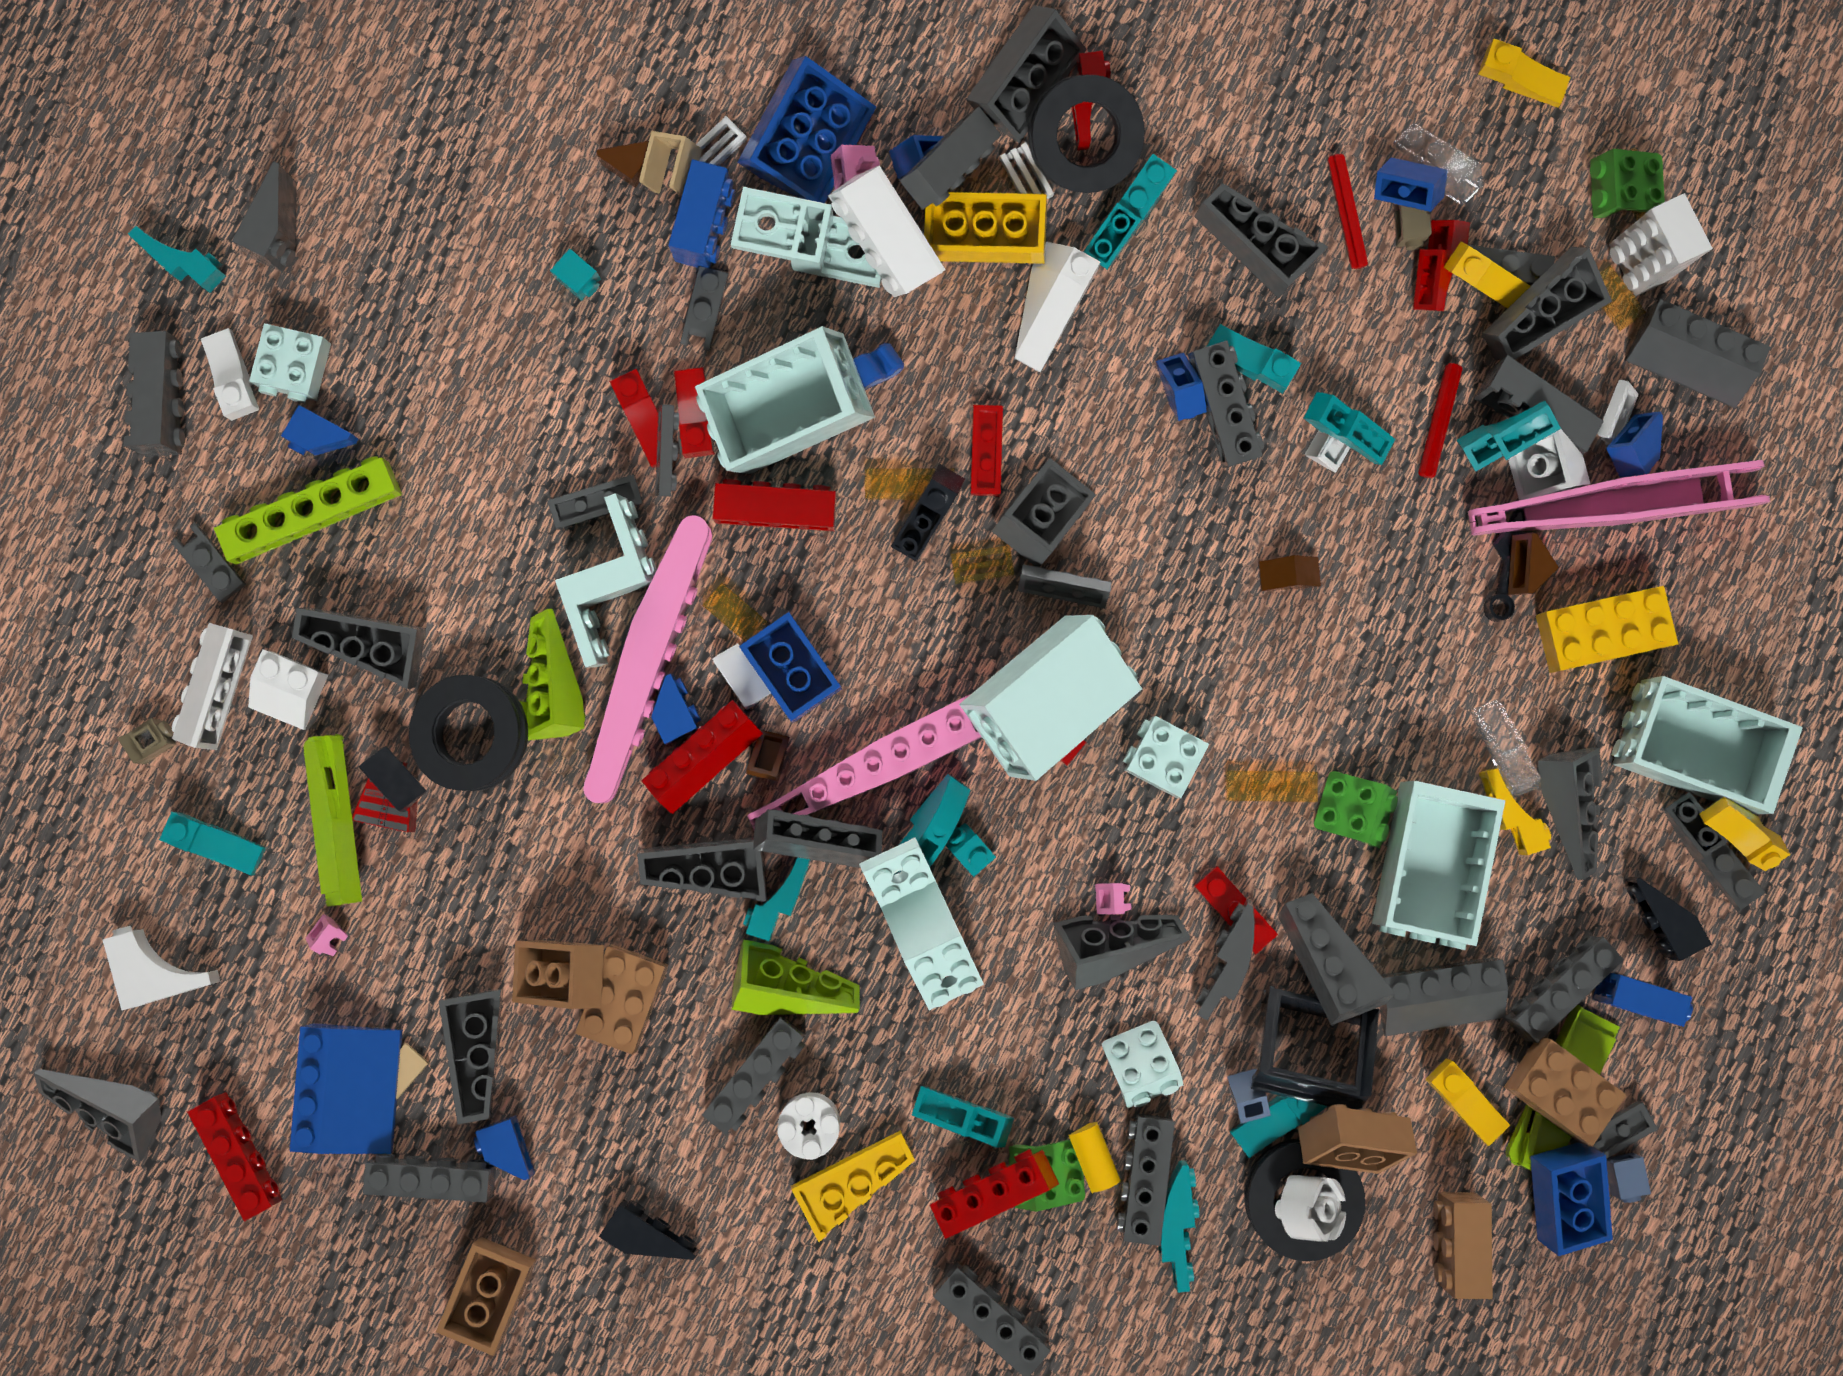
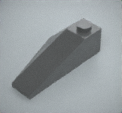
[1536,747,1602,880]
[1054,915,1190,990]
[34,1069,162,1162]

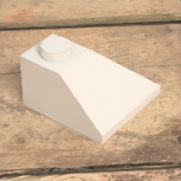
[1508,429,1590,501]

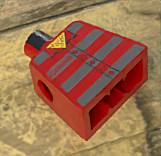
[352,762,418,832]

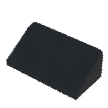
[359,746,427,812]

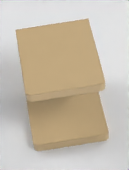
[639,131,702,196]

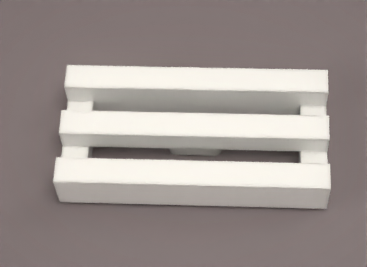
[696,116,747,166]
[1000,142,1054,199]
[1598,380,1639,445]

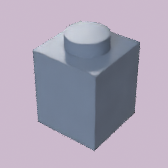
[1227,1069,1271,1124]
[1607,1153,1651,1203]

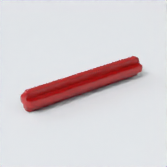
[1327,154,1368,269]
[1418,363,1463,478]

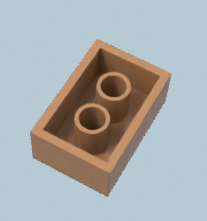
[512,940,604,1009]
[575,944,669,1055]
[1504,1038,1627,1147]
[1298,1104,1417,1174]
[1433,1192,1493,1299]
[436,1236,536,1356]

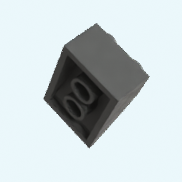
[232,161,297,273]
[991,458,1096,567]

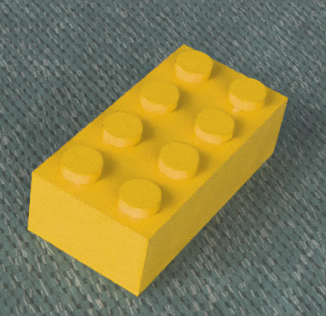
[924,192,1047,264]
[1536,586,1678,673]

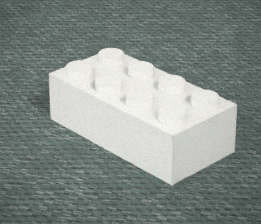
[1609,193,1713,297]

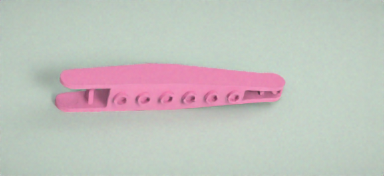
[1468,460,1770,536]
[584,515,712,804]
[747,694,981,829]

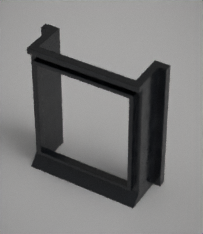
[1251,985,1379,1110]

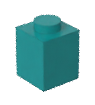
[550,248,601,301]

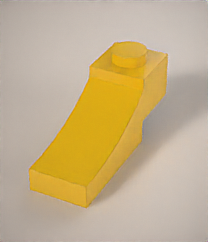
[1478,39,1571,108]
[1444,241,1531,308]
[1479,768,1551,855]
[1699,797,1791,871]
[1425,1058,1510,1146]

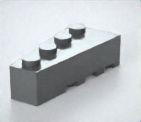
[1194,183,1328,298]
[1482,247,1612,360]
[123,331,185,457]

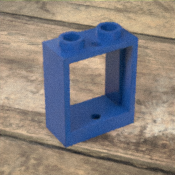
[1592,973,1693,1027]

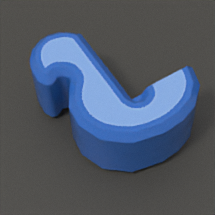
[853,343,904,390]

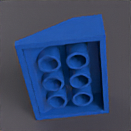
[737,56,876,203]
[289,1023,403,1154]

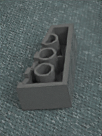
[1474,355,1604,454]
[292,607,426,689]
[637,837,768,902]
[1277,893,1395,1025]
[439,988,503,1125]

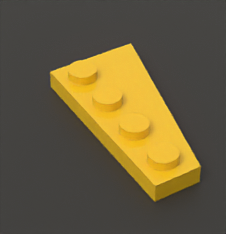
[791,1130,915,1242]

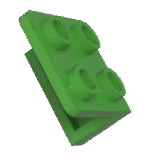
[1590,148,1665,218]
[1314,771,1398,849]
[1009,1140,1085,1212]

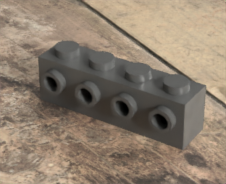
[900,107,1001,210]
[1188,341,1264,468]
[753,810,882,868]
[1504,936,1624,1043]
[702,1015,806,1135]
[1116,1113,1175,1246]
[363,1154,496,1202]
[933,1262,1051,1376]

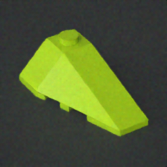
[520,609,585,741]
[731,939,860,1015]

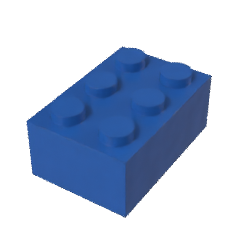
[668,159,736,268]
[739,612,842,723]
[1530,1142,1613,1256]

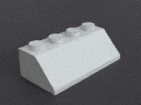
[828,165,946,297]
[172,623,253,750]

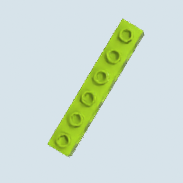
[214,456,402,565]

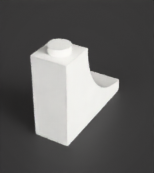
[102,926,221,1010]

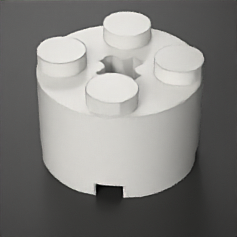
[777,1092,840,1160]
[1275,1175,1346,1242]

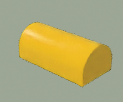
[1068,1122,1121,1193]

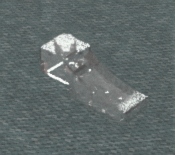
[1470,698,1541,798]

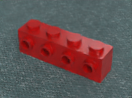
[712,479,837,532]
[641,700,763,814]
[187,1092,282,1222]
[929,1149,1059,1239]

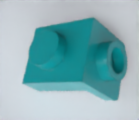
[945,823,996,877]

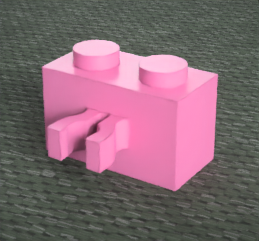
[831,145,880,190]

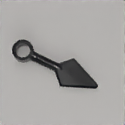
[1483,510,1527,622]

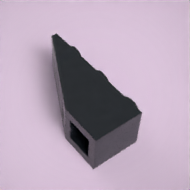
[891,463,965,561]
[1626,877,1712,961]
[599,1200,699,1260]

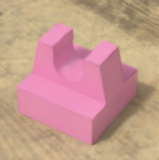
[1095,883,1131,914]
[305,914,348,956]

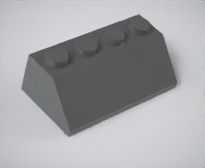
[966,5,1087,143]
[1625,299,1771,408]
[1379,957,1508,1036]

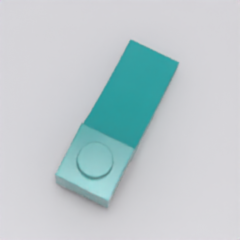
[128,226,226,293]
[1206,324,1302,394]
[1303,392,1395,465]
[1457,400,1561,471]
[159,812,267,876]
[743,857,811,941]
[912,1086,1015,1148]
[1230,1096,1328,1158]

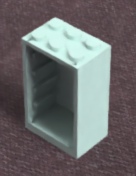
[695,326,875,474]
[959,615,1142,781]
[1612,676,1803,814]
[1372,781,1505,950]

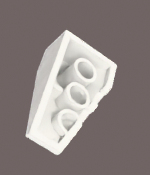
[1014,242,1100,372]

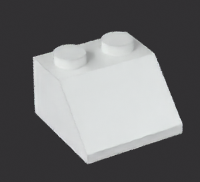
[248,649,328,730]

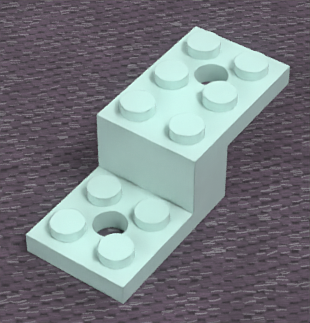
[731,187,881,288]

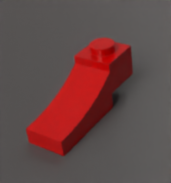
[1071,50,1111,151]
[1413,220,1470,311]
[674,367,715,459]
[609,369,679,468]

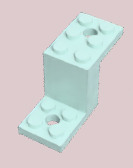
[555,493,657,668]
[859,837,984,1010]

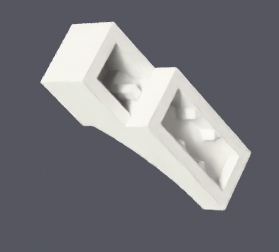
[201,328,260,421]

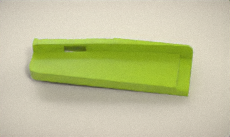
[304,734,362,907]
[1505,1005,1620,1172]

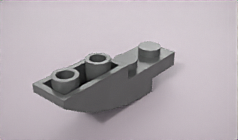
[1664,792,1765,912]
[1195,898,1255,1021]

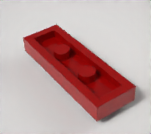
[970,405,1003,496]
[1194,866,1278,955]

